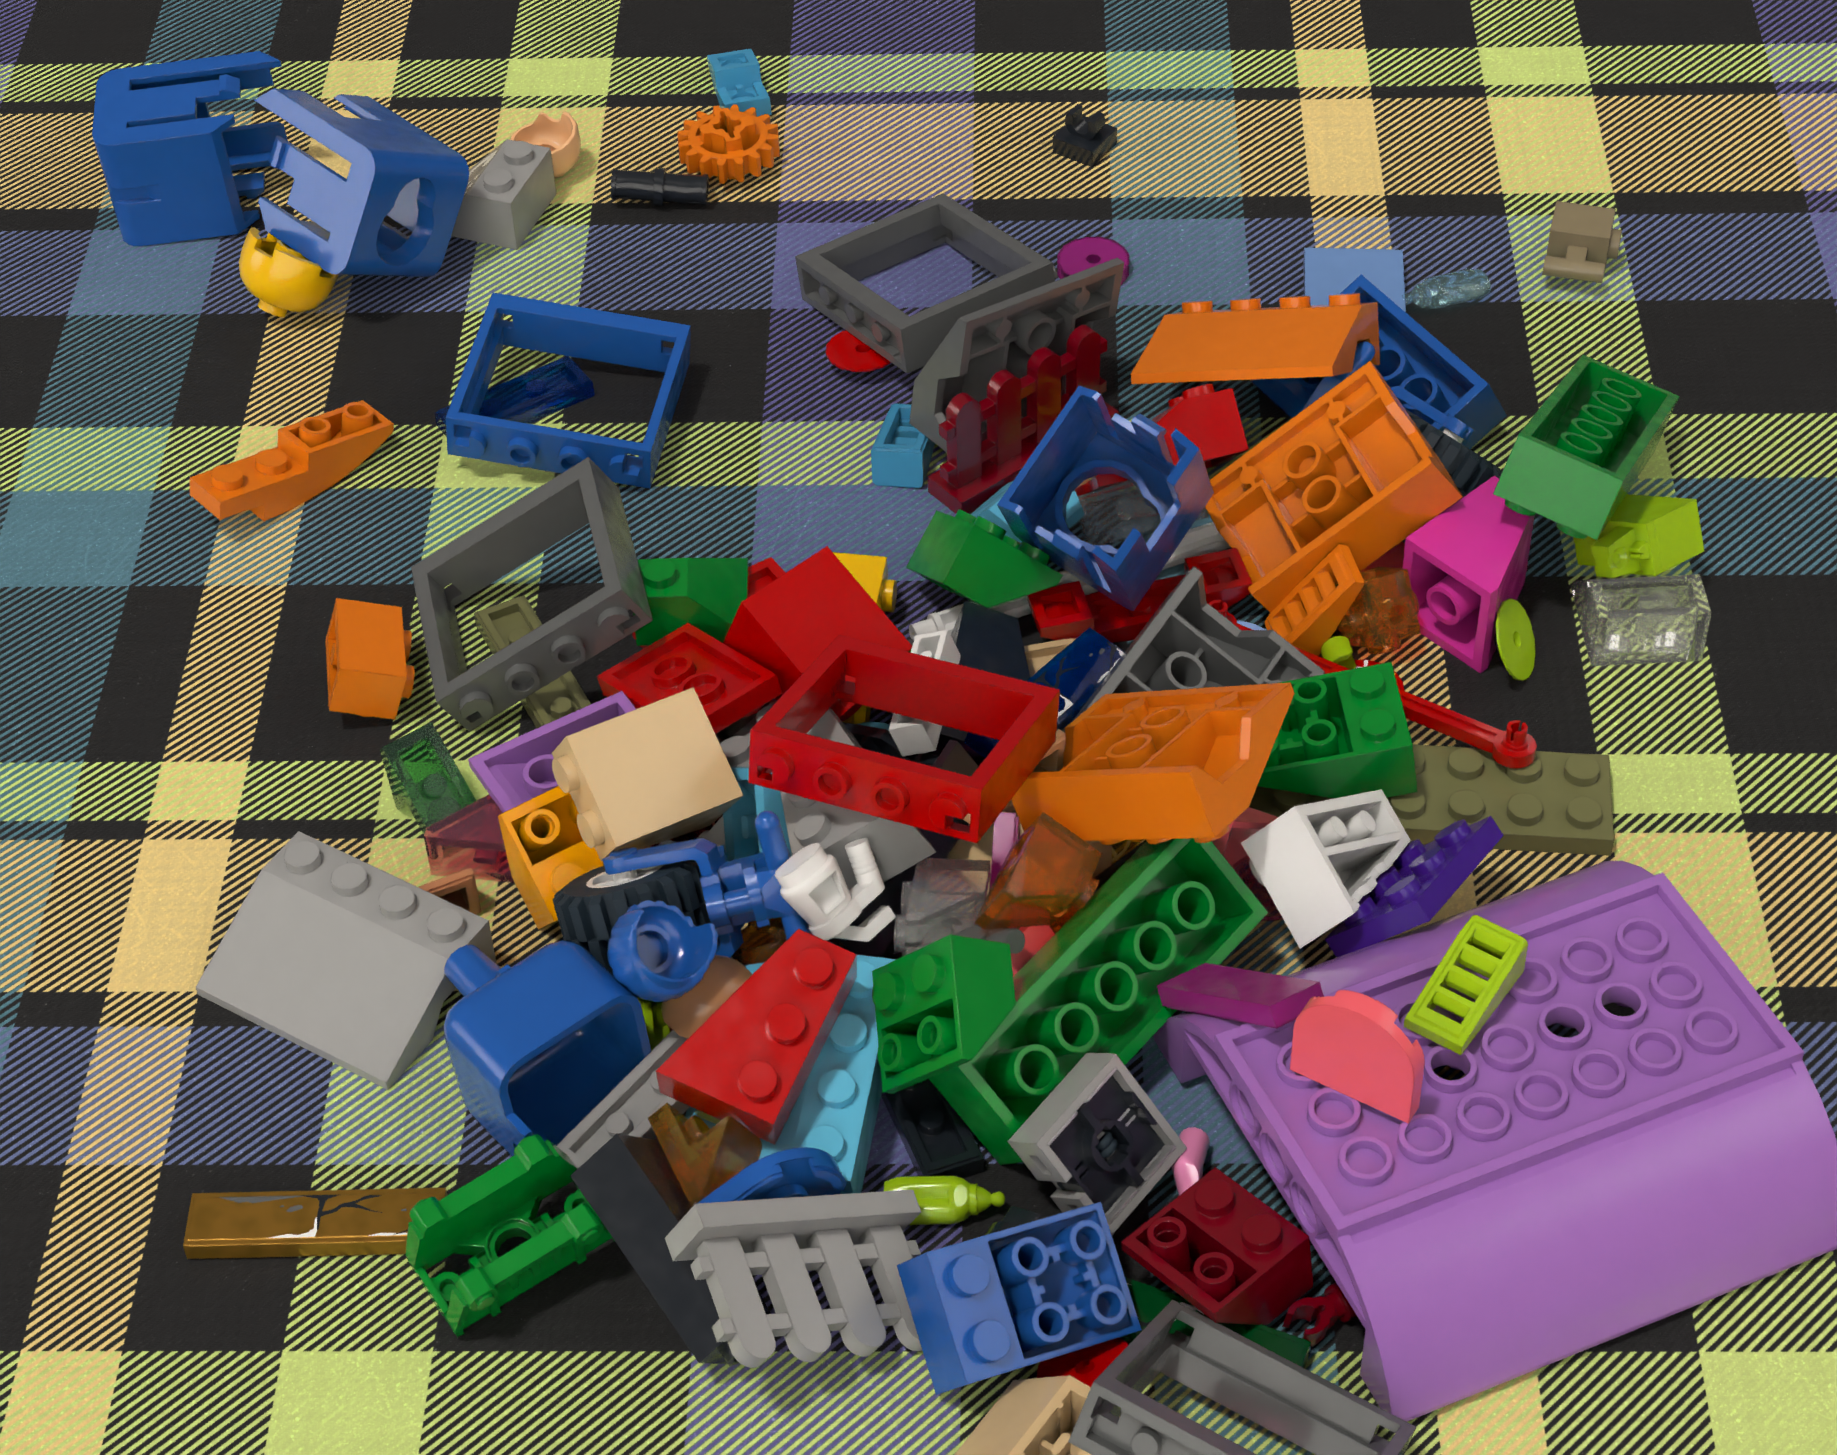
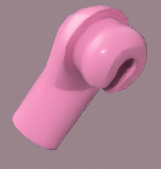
[1171,1127,1210,1195]

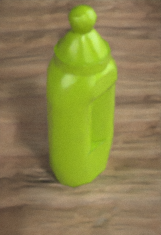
[884,1176,1005,1225]

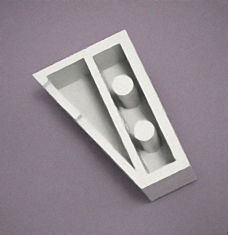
[1241,789,1411,949]

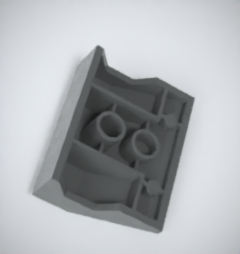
[909,258,1124,452]
[1064,567,1325,733]

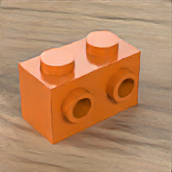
[325,598,415,719]

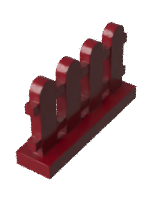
[928,325,1119,514]

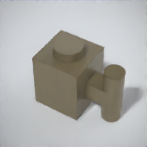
[1542,201,1622,283]

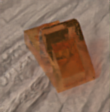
[648,1103,762,1207]

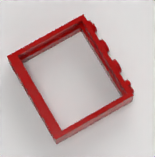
[748,635,1060,843]

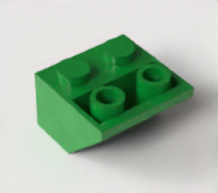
[906,509,1063,608]
[872,934,1016,1094]

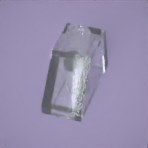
[1078,480,1208,545]

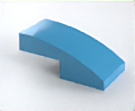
[707,48,772,117]

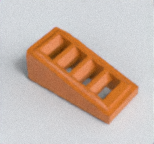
[1264,544,1365,656]

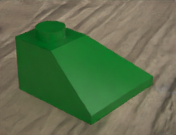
[633,558,749,646]

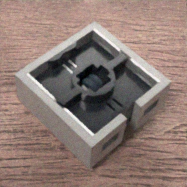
[1007,1053,1187,1235]

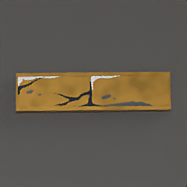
[183,1188,448,1259]

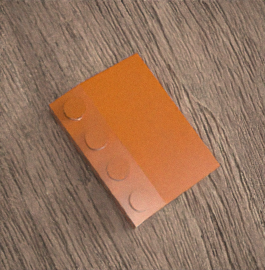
[1131,293,1380,384]
[1205,361,1463,613]
[1011,682,1295,846]

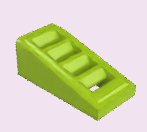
[1404,915,1528,1055]

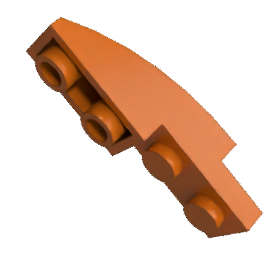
[189,400,394,521]

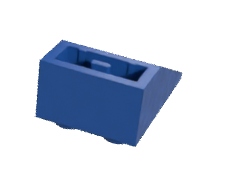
[897,1202,1142,1395]

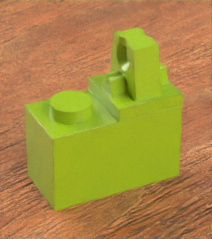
[1573,494,1704,578]

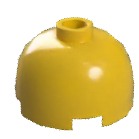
[239,227,339,317]

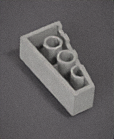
[780,708,936,890]

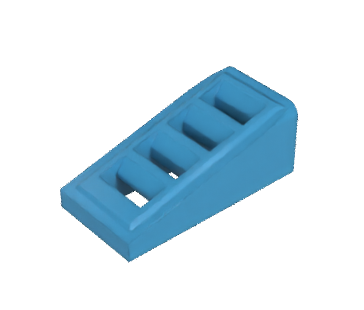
[871,403,935,488]

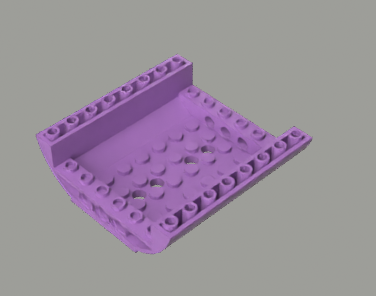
[1154,861,1837,1422]

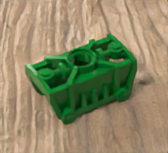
[405,1134,615,1338]

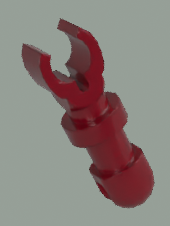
[1282,1282,1357,1347]

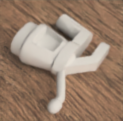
[774,838,896,942]

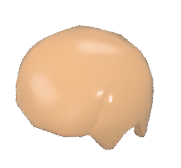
[510,111,581,179]

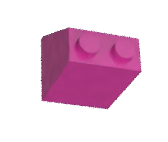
[1397,476,1535,674]

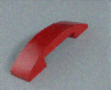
[1027,548,1253,644]

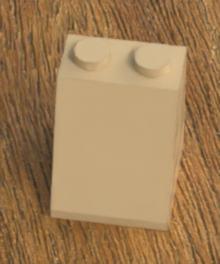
[552,687,743,861]

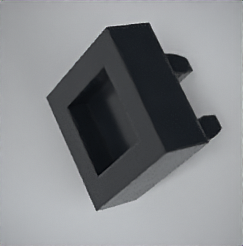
[1053,104,1117,167]

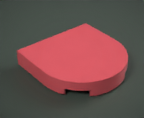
[1290,990,1425,1124]

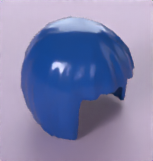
[607,900,718,1002]

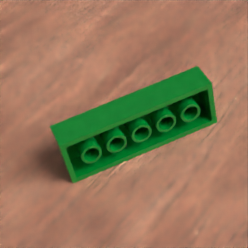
[1493,355,1679,540]
[929,838,1268,1165]

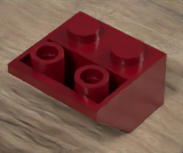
[1121,1167,1313,1325]

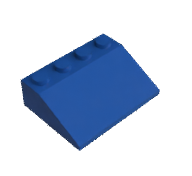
[1250,274,1507,449]

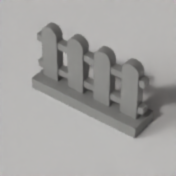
[665,1190,922,1368]

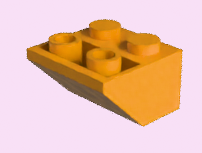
[498,786,647,930]

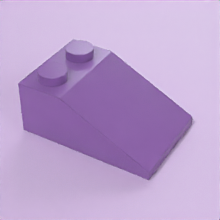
[468,691,636,813]

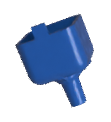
[444,940,651,1156]

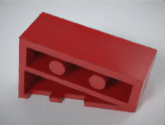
[656,929,857,1145]

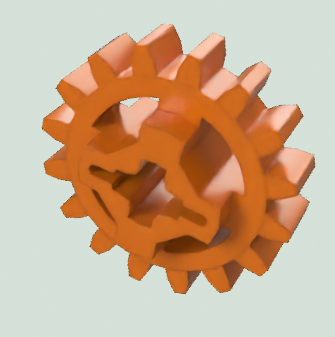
[677,104,780,184]

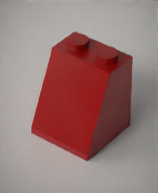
[723,546,912,722]

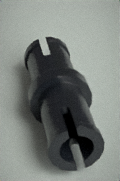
[611,167,709,206]

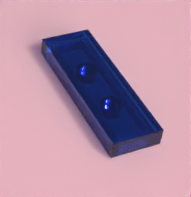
[434,356,594,437]

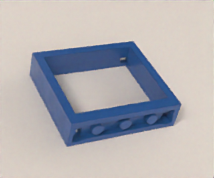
[446,292,691,489]

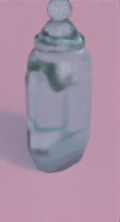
[1402,269,1491,309]

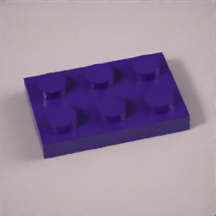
[1325,816,1504,957]

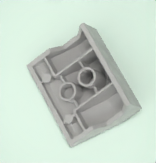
[196,831,497,1090]

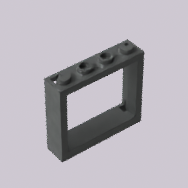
[795,193,1058,373]
[411,457,653,732]
[1068,1300,1416,1455]

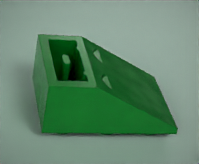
[1258,662,1418,798]

